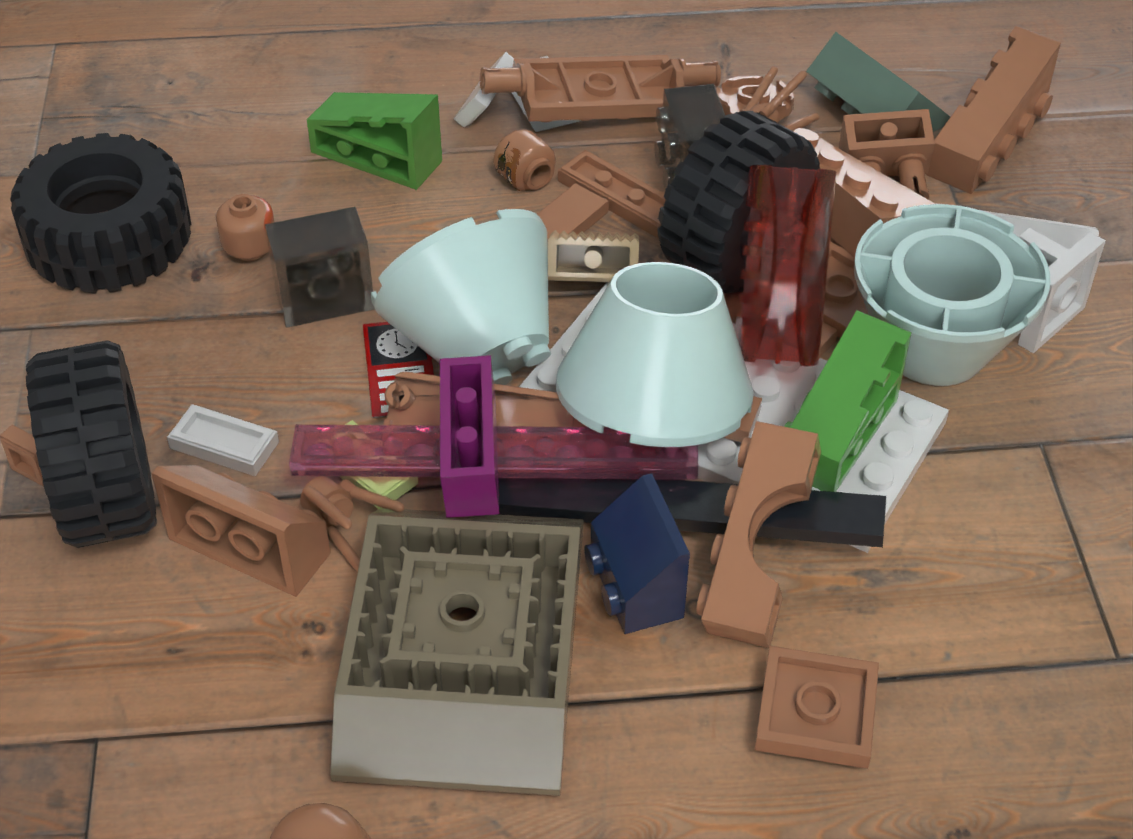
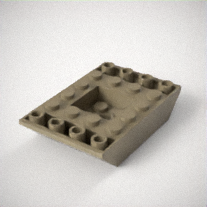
[330,508,584,796]

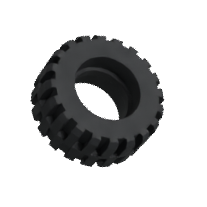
[657,111,820,294]
[10,133,192,293]
[26,340,157,548]

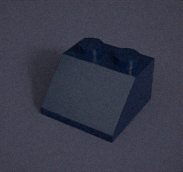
[584,473,690,634]

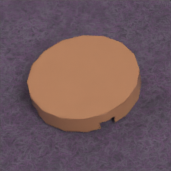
[713,76,794,120]

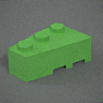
[306,92,442,190]
[784,310,912,492]

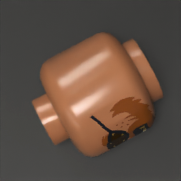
[493,129,556,191]

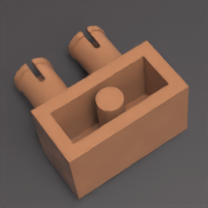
[839,109,935,199]

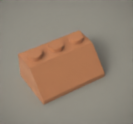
[151,465,331,597]

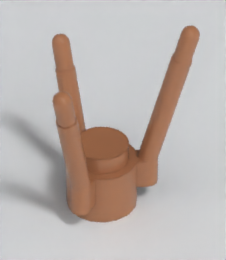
[742,66,819,131]
[300,476,404,573]

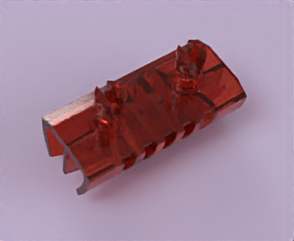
[735,165,837,367]

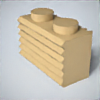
[548,230,639,282]

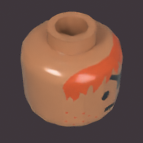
[216,194,277,261]

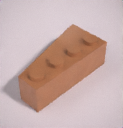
[926,26,1061,194]
[794,128,935,257]

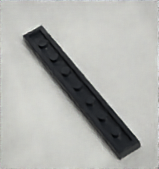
[495,465,886,548]

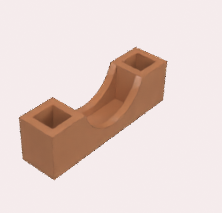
[696,421,821,648]

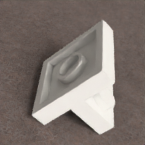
[1018,228,1106,353]

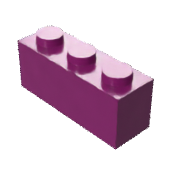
[440,355,499,518]

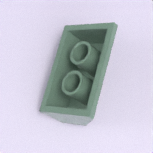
[806,32,950,132]

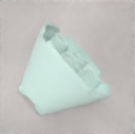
[371,209,551,385]

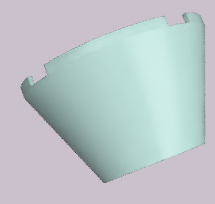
[854,204,1051,386]
[556,262,753,447]

